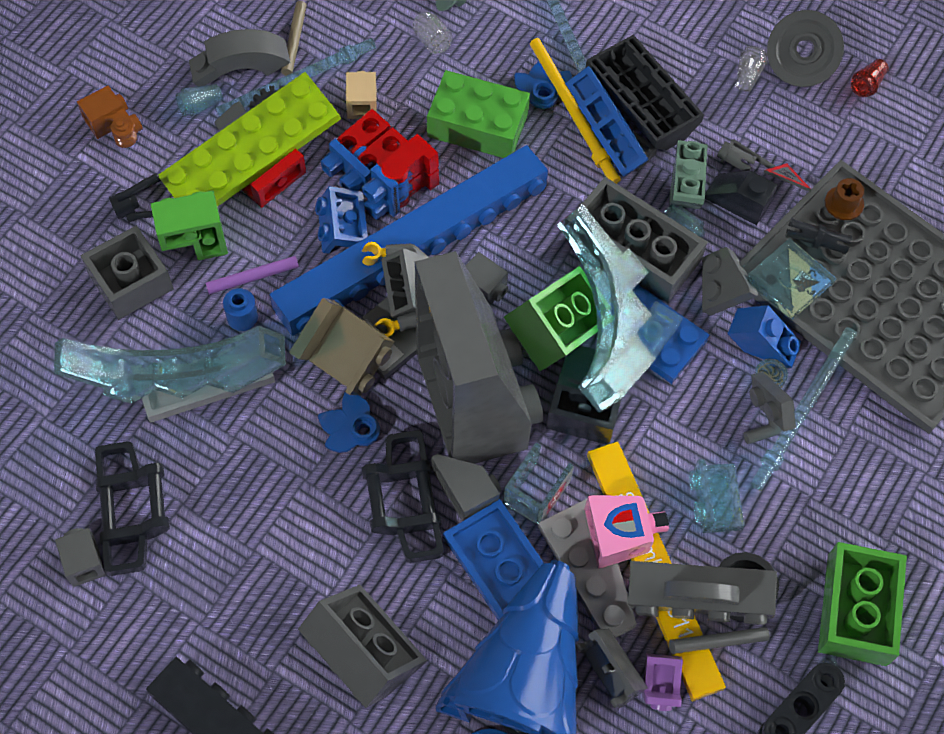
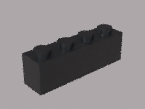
[146,656,274,734]

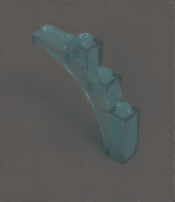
[557,204,656,412]
[54,326,286,404]

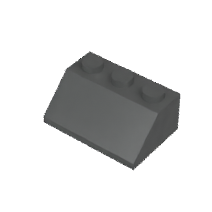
[298,584,427,708]

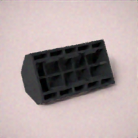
[586,34,704,150]

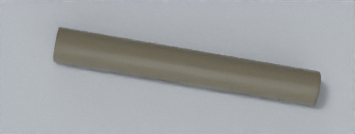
[281,1,307,76]

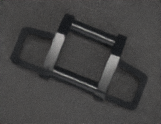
[361,430,443,563]
[95,441,170,576]

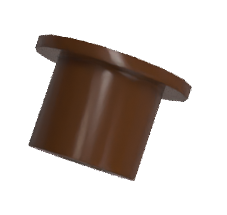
[824,178,864,220]

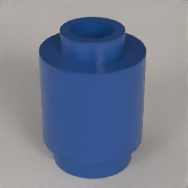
[223,288,258,331]

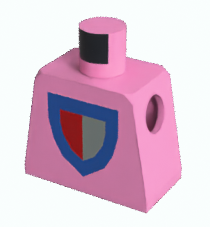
[584,495,669,569]

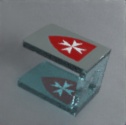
[503,443,574,524]

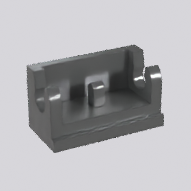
[576,628,648,708]

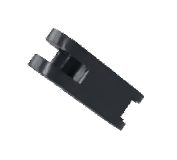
[757,663,845,734]

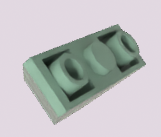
[669,140,708,209]

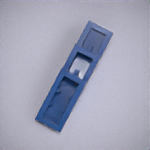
[565,66,649,177]

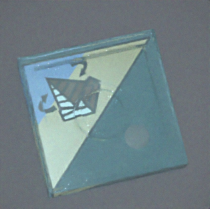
[746,238,836,320]

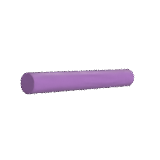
[205,256,299,295]

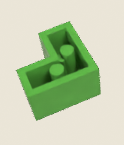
[151,191,228,260]

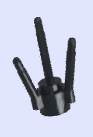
[109,173,161,223]

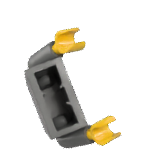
[362,242,430,337]

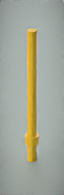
[530,38,621,184]

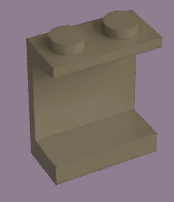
[289,298,395,396]

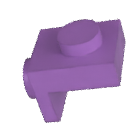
[642,653,683,711]

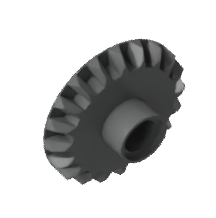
[767,10,844,87]

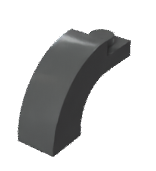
[189,29,291,88]

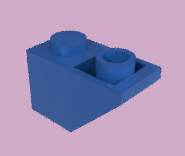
[728,305,801,368]

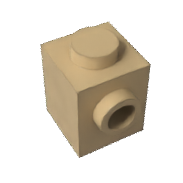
[346,71,377,119]

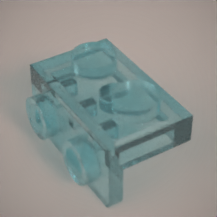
[689,459,745,533]

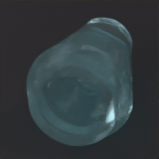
[176,84,222,117]

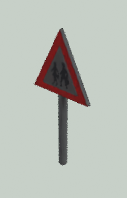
[730,139,812,192]

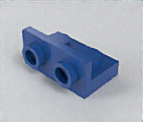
[315,186,368,254]

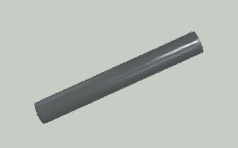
[669,627,770,654]

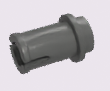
[717,141,757,171]

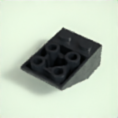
[546,345,632,445]

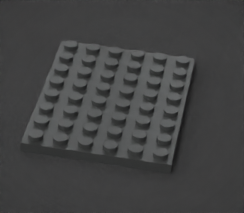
[739,160,944,434]

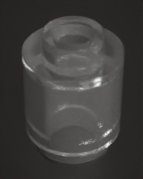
[413,11,453,54]

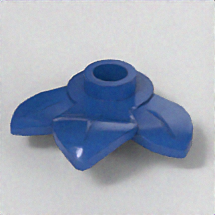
[514,61,572,109]
[318,392,380,453]

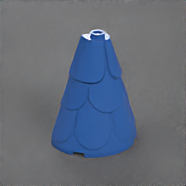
[435,560,579,734]

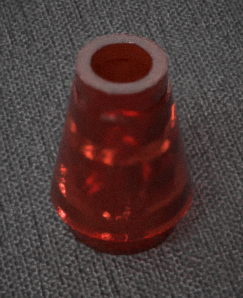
[851,59,889,97]

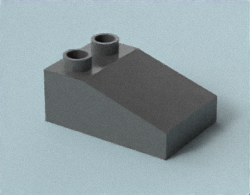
[415,251,543,464]

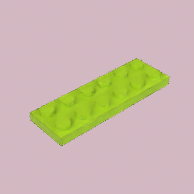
[159,72,341,207]

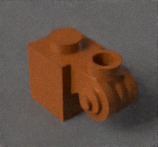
[76,85,143,148]

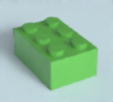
[427,70,530,158]
[504,266,615,371]
[818,542,907,667]

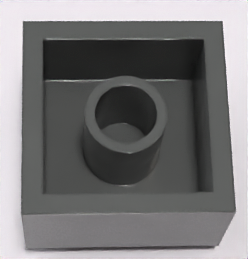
[80,225,174,320]

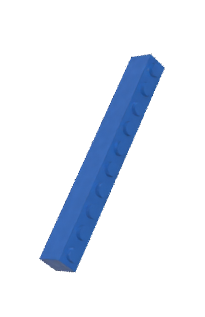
[269,145,548,336]

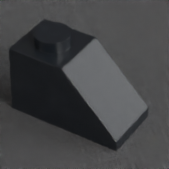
[705,170,778,226]

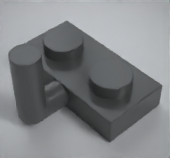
[743,371,796,444]

